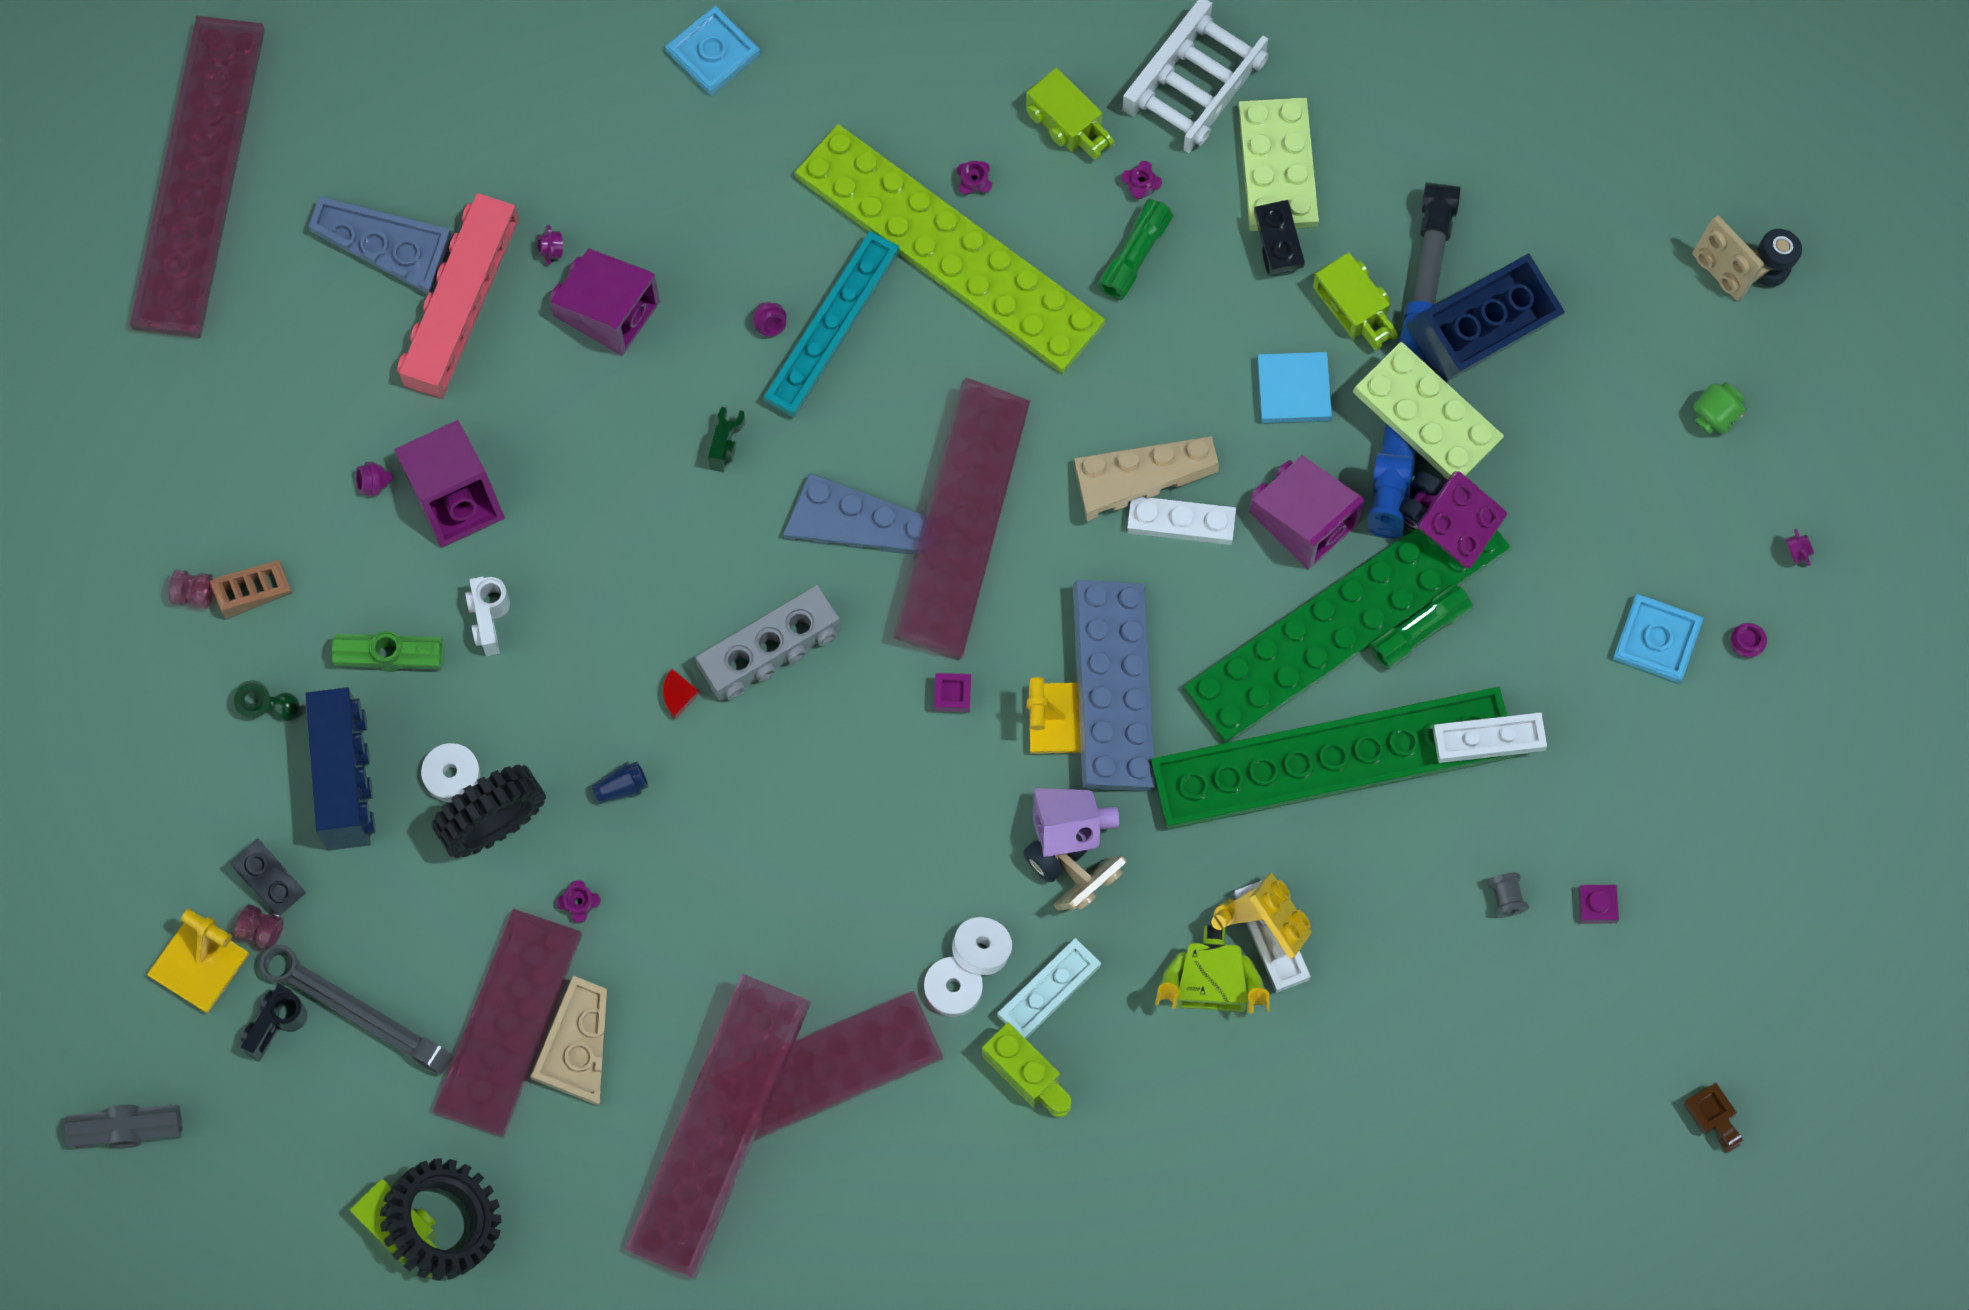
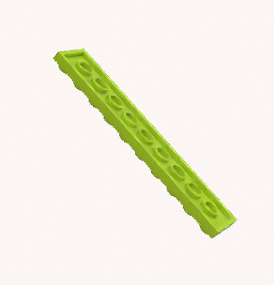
[795,124,1106,375]

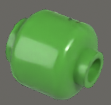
[1693,382,1746,435]

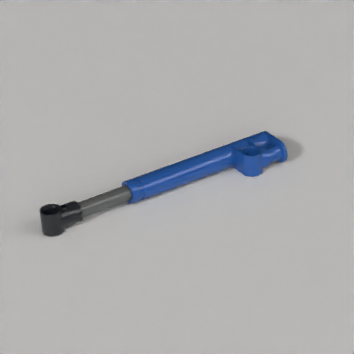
[1368,182,1461,539]

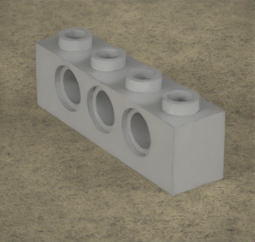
[695,585,841,702]

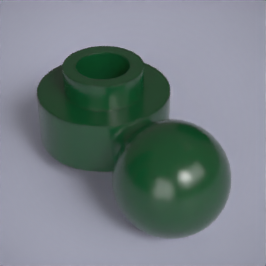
[234,680,300,721]

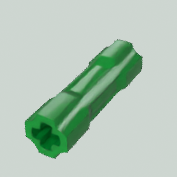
[1097,199,1174,300]
[1370,583,1473,670]

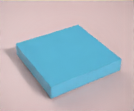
[665,5,761,96]
[1257,352,1332,423]
[1613,593,1704,684]

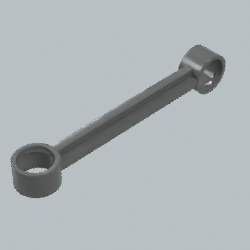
[260,945,453,1076]

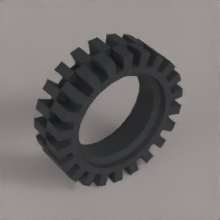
[432,764,546,858]
[380,1158,502,1281]

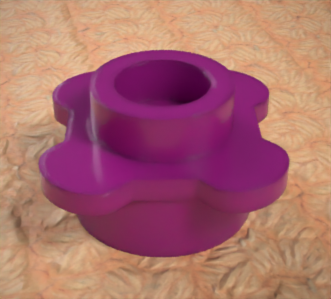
[956,161,992,195]
[1122,161,1162,199]
[537,225,563,265]
[1785,529,1814,566]
[557,880,601,923]

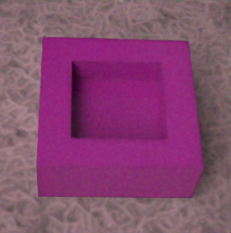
[934,673,971,712]
[1578,885,1619,924]

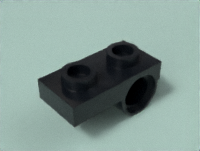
[1254,200,1305,275]
[230,838,306,917]
[241,983,307,1062]

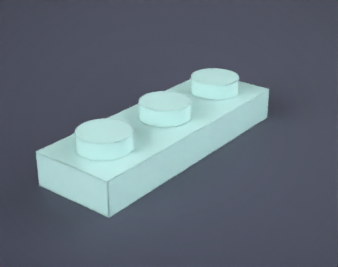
[997,938,1101,1039]

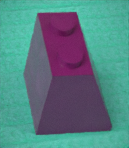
[550,248,660,356]
[394,420,505,548]
[1249,455,1365,570]

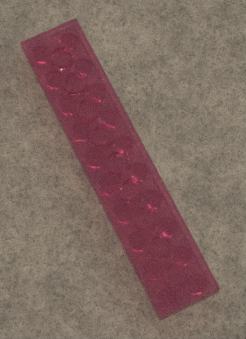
[130,16,265,338]

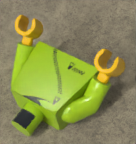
[1155,925,1270,1014]

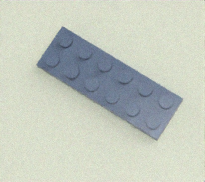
[1073,580,1156,791]

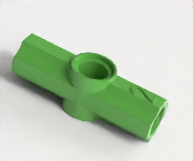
[332,631,444,672]

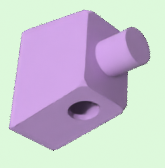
[1033,788,1119,857]

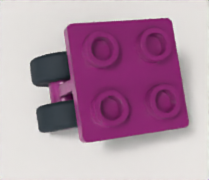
[1399,471,1507,568]

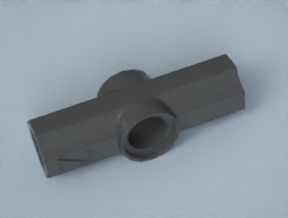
[64,1104,183,1149]

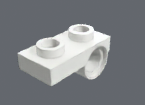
[465,577,510,656]

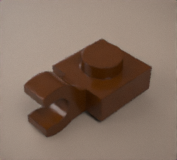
[1683,1083,1743,1153]

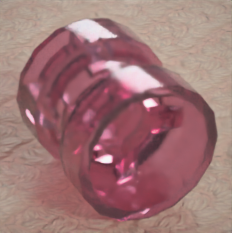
[169,569,213,609]
[234,904,284,950]

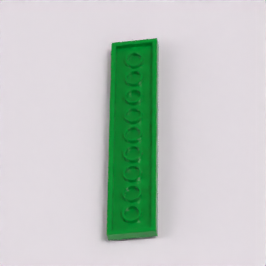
[1184,528,1511,743]
[1151,686,1517,830]

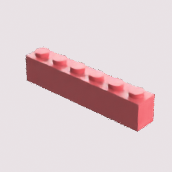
[397,193,519,399]

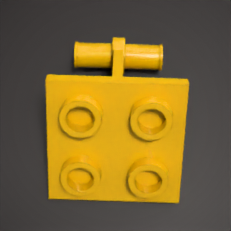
[1026,677,1081,754]
[1211,872,1312,959]
[147,908,250,1014]

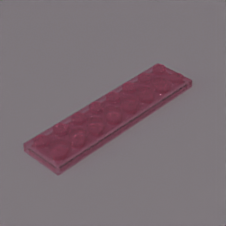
[893,377,1030,661]
[626,974,812,1279]

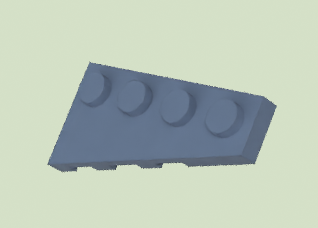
[309,196,452,294]
[783,474,940,557]

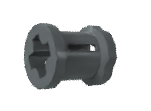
[1488,872,1529,918]

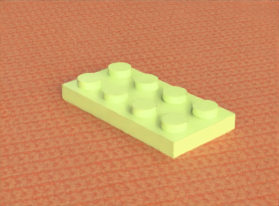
[1238,98,1319,231]
[1353,342,1504,480]

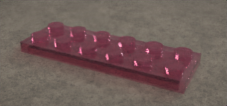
[433,909,582,1138]
[711,991,943,1147]

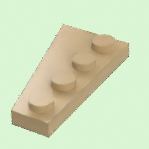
[1074,436,1219,521]

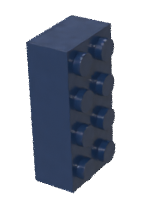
[1406,253,1565,383]
[305,687,376,851]

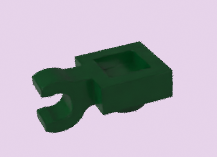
[708,407,745,473]

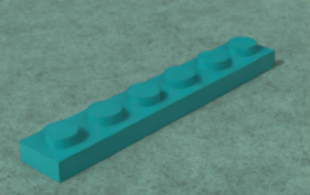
[764,231,900,418]

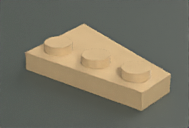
[530,975,607,1106]

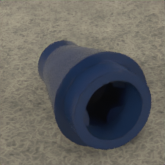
[592,761,648,804]

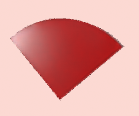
[663,669,699,720]

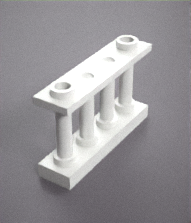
[1122,0,1269,153]

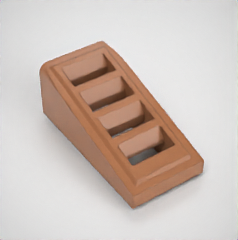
[209,560,292,619]

